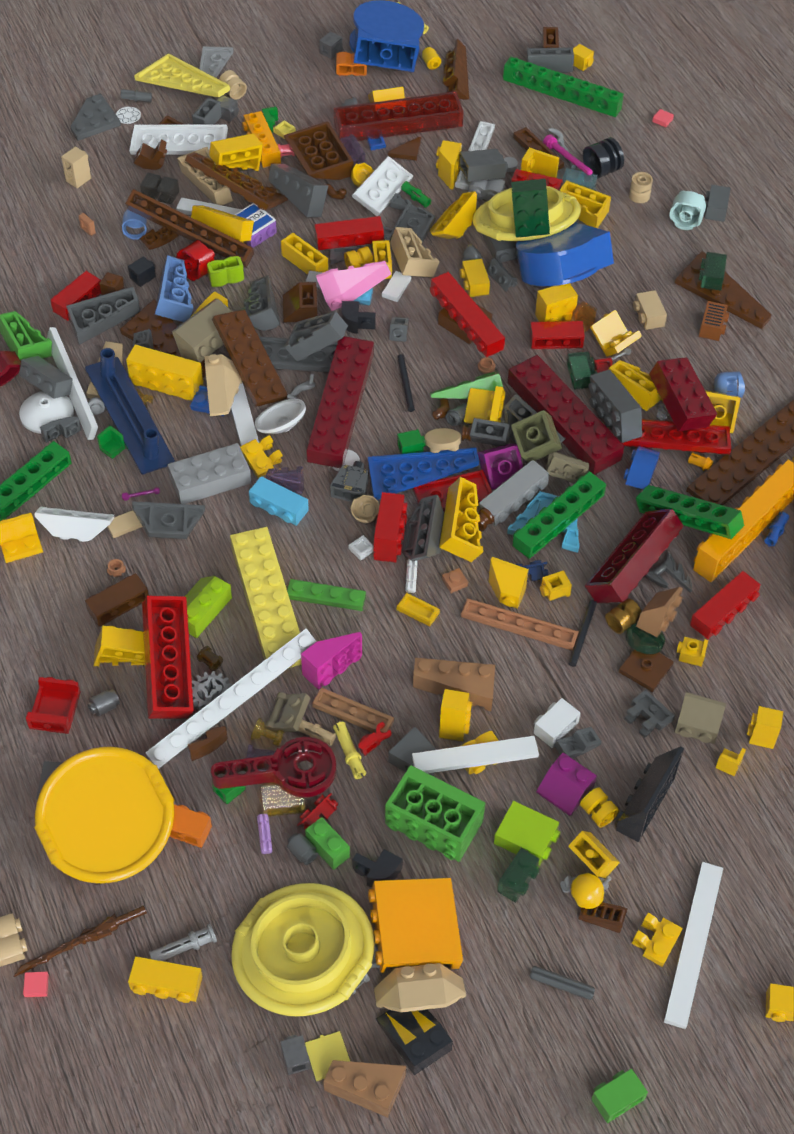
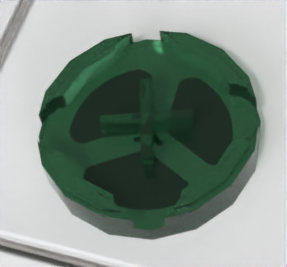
[626,623,665,654]

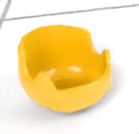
[351,163,374,187]
[570,873,604,909]

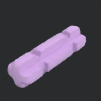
[257,813,272,854]

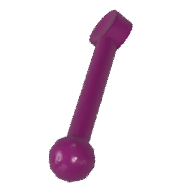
[122,487,160,501]

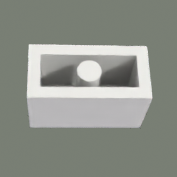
[534,698,580,748]

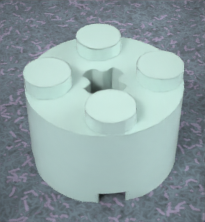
[669,191,706,230]

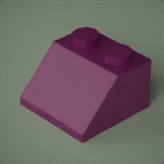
[478,443,523,490]
[536,753,597,816]

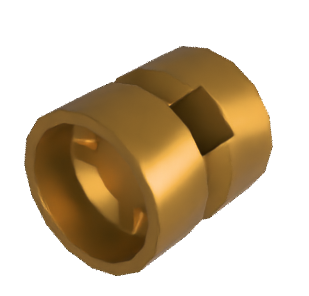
[605,598,642,634]

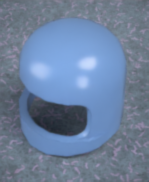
[122,209,147,240]
[714,372,745,398]

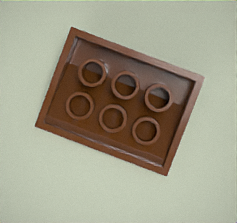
[284,121,354,180]

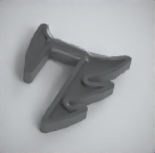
[645,553,693,592]

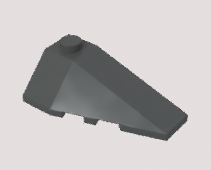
[240,275,280,331]

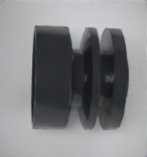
[582,137,624,179]

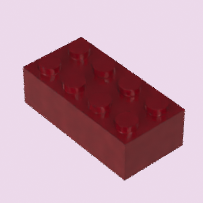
[649,357,717,432]

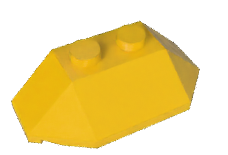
[430,191,477,239]

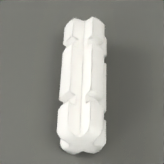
[405,559,417,593]

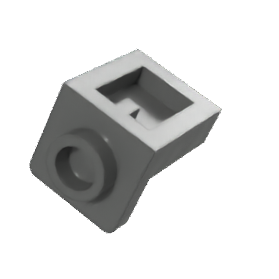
[389,317,409,342]

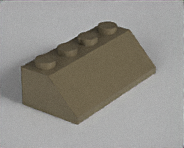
[172,299,233,363]

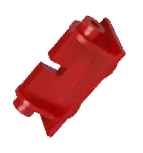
[297,793,338,830]

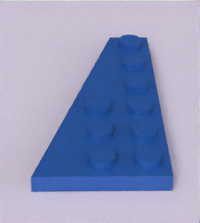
[368,448,479,500]

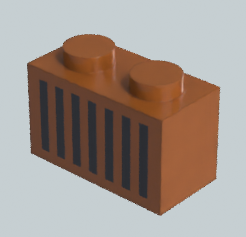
[699,301,730,341]

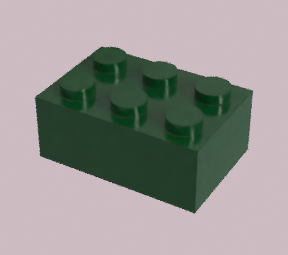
[511,178,550,238]

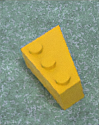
[609,360,662,411]
[93,626,145,666]

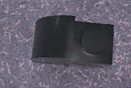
[341,301,376,334]
[352,849,403,887]

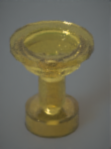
[250,717,285,747]

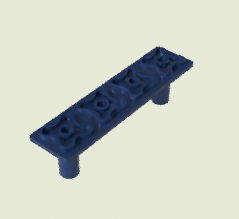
[85,348,175,475]

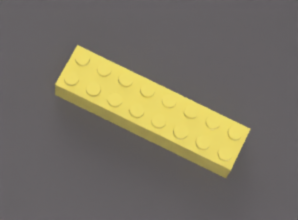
[230,527,302,668]

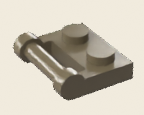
[264,692,310,733]

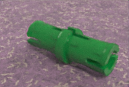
[401,181,432,208]

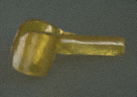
[137,389,153,408]

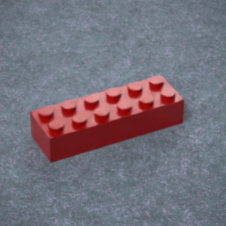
[142,596,194,719]

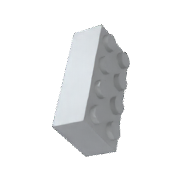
[168,443,251,504]

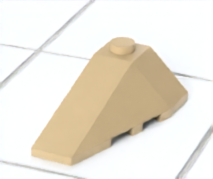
[204,354,242,416]

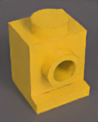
[540,570,572,601]
[676,637,708,667]

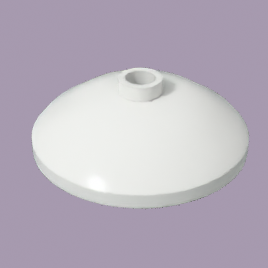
[19,391,74,434]
[255,399,306,434]

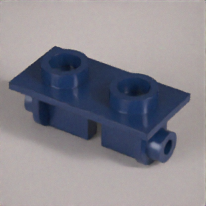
[515,560,549,582]

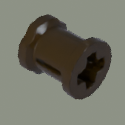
[197,646,223,672]

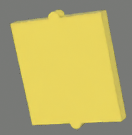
[305,1031,350,1081]

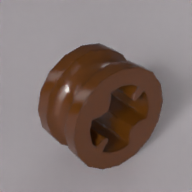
[462,425,472,441]

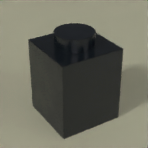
[128,256,156,287]

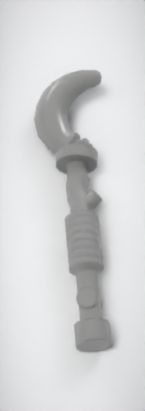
[548,128,577,169]

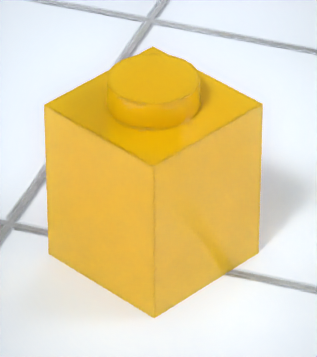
[573,44,594,71]

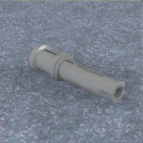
[149,924,217,961]

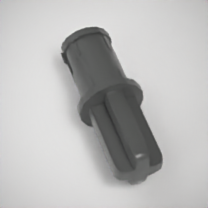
[120,89,152,103]

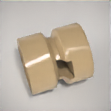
[219,70,247,100]
[629,172,653,203]

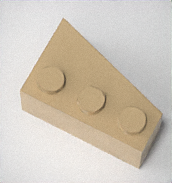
[390,227,439,277]

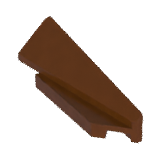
[443,39,469,100]

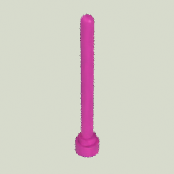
[543,135,593,176]

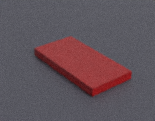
[413,470,492,513]

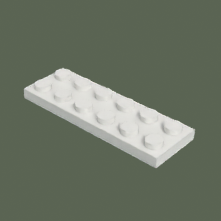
[129,125,228,155]

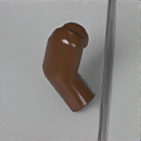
[327,184,347,200]
[432,398,450,420]

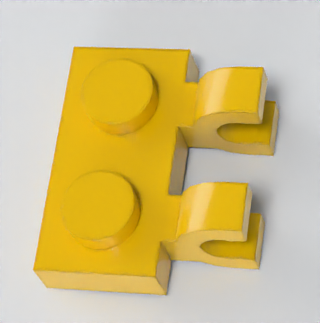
[240,435,283,478]
[631,913,683,967]

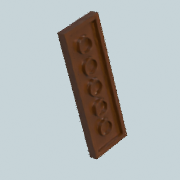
[212,309,288,407]

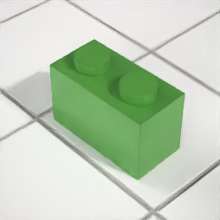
[305,817,350,870]
[591,1069,648,1124]

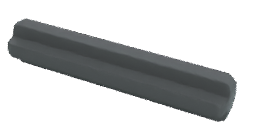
[530,966,595,1000]

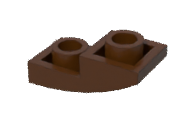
[140,227,179,250]
[188,726,228,761]

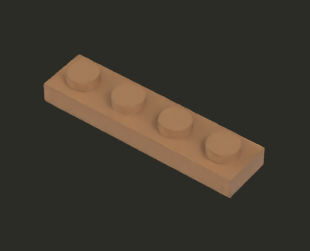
[312,687,394,733]

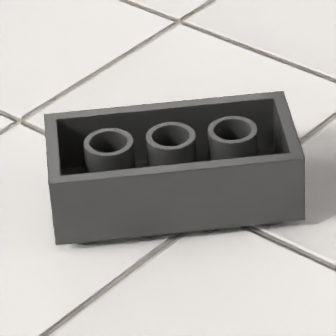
[589,370,642,443]

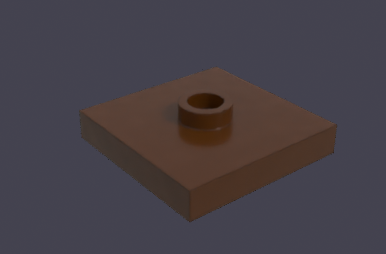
[619,642,674,693]

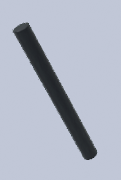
[397,354,415,412]
[569,600,597,667]

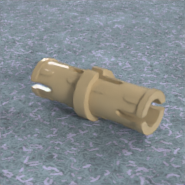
[298,719,336,746]

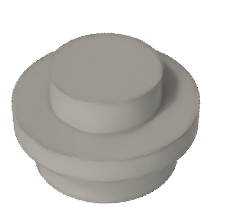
[88,397,105,415]

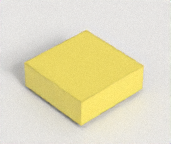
[273,120,296,139]

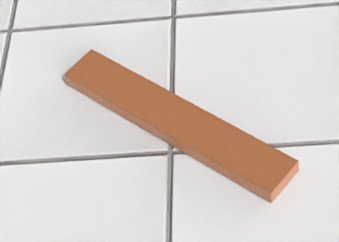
[461,598,579,651]

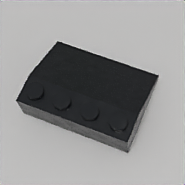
[615,746,684,842]

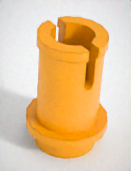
[688,452,713,471]

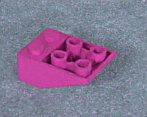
[301,632,362,690]

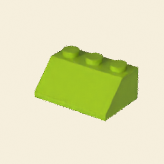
[185,576,232,638]

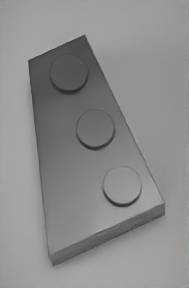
[285,311,348,361]

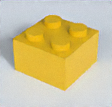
[535,283,578,322]

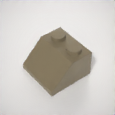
[675,692,726,744]

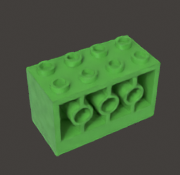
[385,765,485,862]

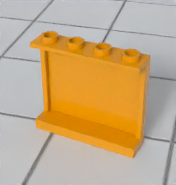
[368,878,463,973]

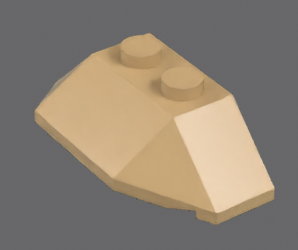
[374,963,466,1012]

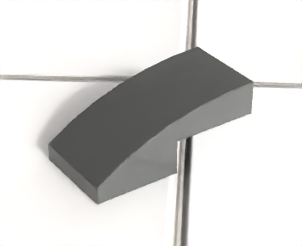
[554,727,602,758]

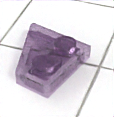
[266,466,304,494]

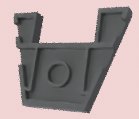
[383,193,435,242]

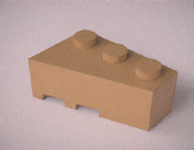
[323,1060,406,1118]

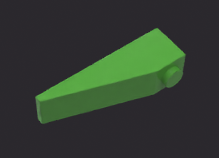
[430,370,503,399]

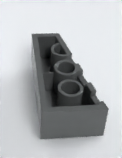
[268,164,328,217]
[66,287,140,345]

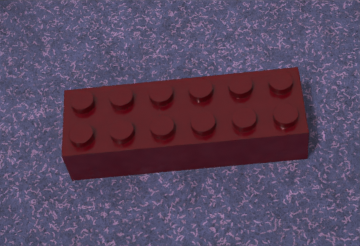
[585,509,684,603]

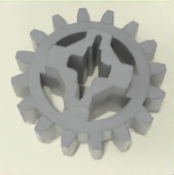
[192,671,232,711]

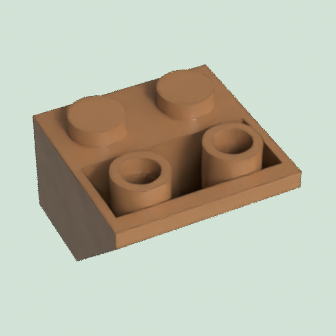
[636,587,683,637]

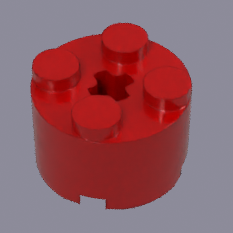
[176,240,215,281]

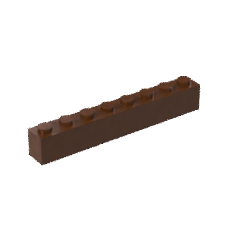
[125,189,254,268]

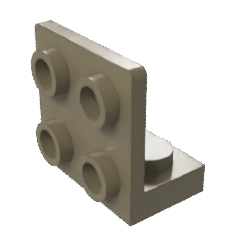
[546,452,589,483]

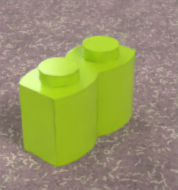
[207,256,244,287]

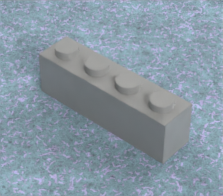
[479,460,549,526]

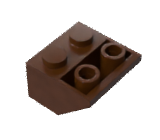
[283,282,318,323]

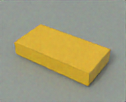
[397,593,440,627]

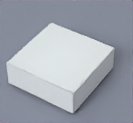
[349,535,374,561]

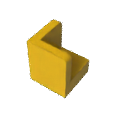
[715,748,746,777]

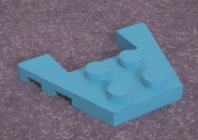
[507,491,579,553]

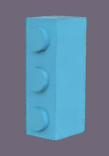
[249,476,309,526]

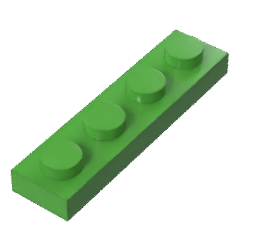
[287,579,366,611]

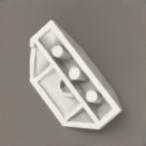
[35,507,114,542]

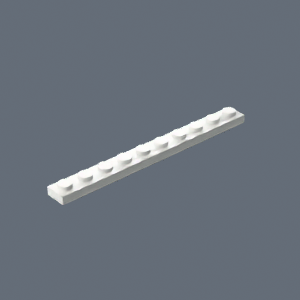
[145,629,317,769]

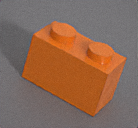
[169,804,212,848]

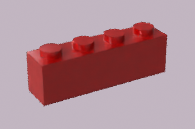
[314,216,384,250]
[690,571,761,640]

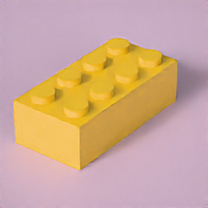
[126,345,204,401]

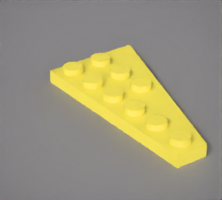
[134,53,230,98]

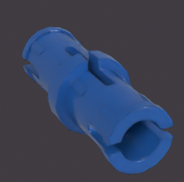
[764,512,790,546]

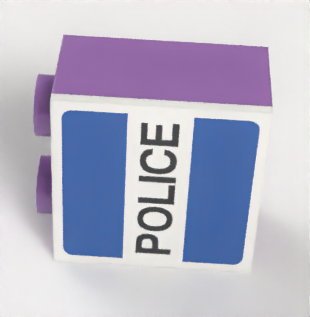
[235,203,277,248]

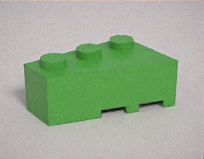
[0,311,52,361]

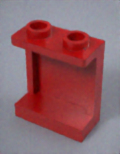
[26,677,81,734]

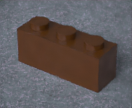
[85,573,149,627]

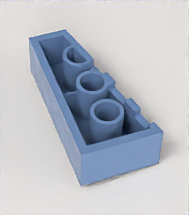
[155,255,193,322]

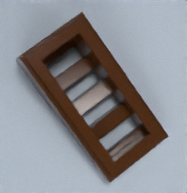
[578,902,628,933]

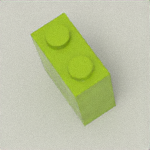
[494,801,561,866]

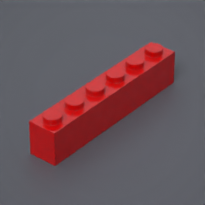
[430,271,505,358]

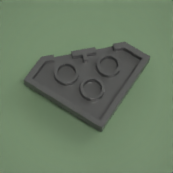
[71,94,121,141]

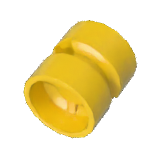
[344,246,374,269]
[580,787,620,828]

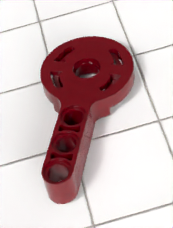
[211,737,336,797]

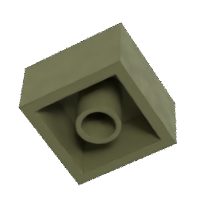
[511,410,562,463]

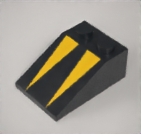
[376,1009,453,1075]

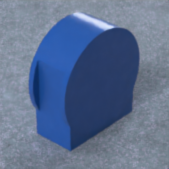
[349,0,424,72]
[516,222,614,286]

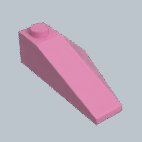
[316,261,391,311]

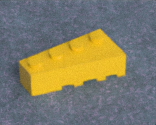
[439,477,483,562]

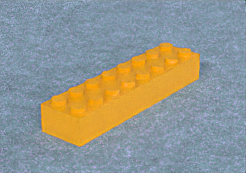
[693,459,794,583]

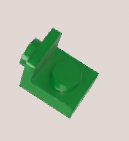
[262,106,278,133]

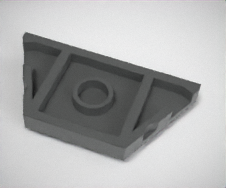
[132,501,205,539]

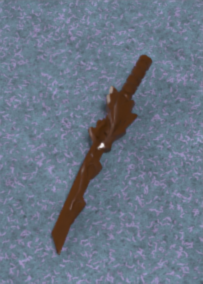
[13,905,147,977]

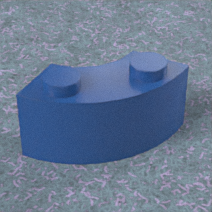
[624,446,660,490]

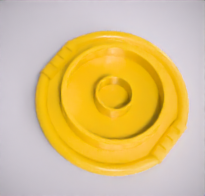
[34,747,175,883]

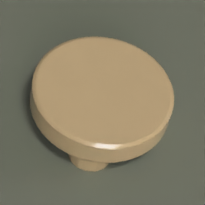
[425,428,461,453]

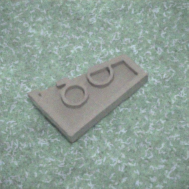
[199,46,233,78]

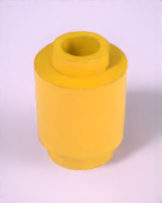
[422,47,441,70]

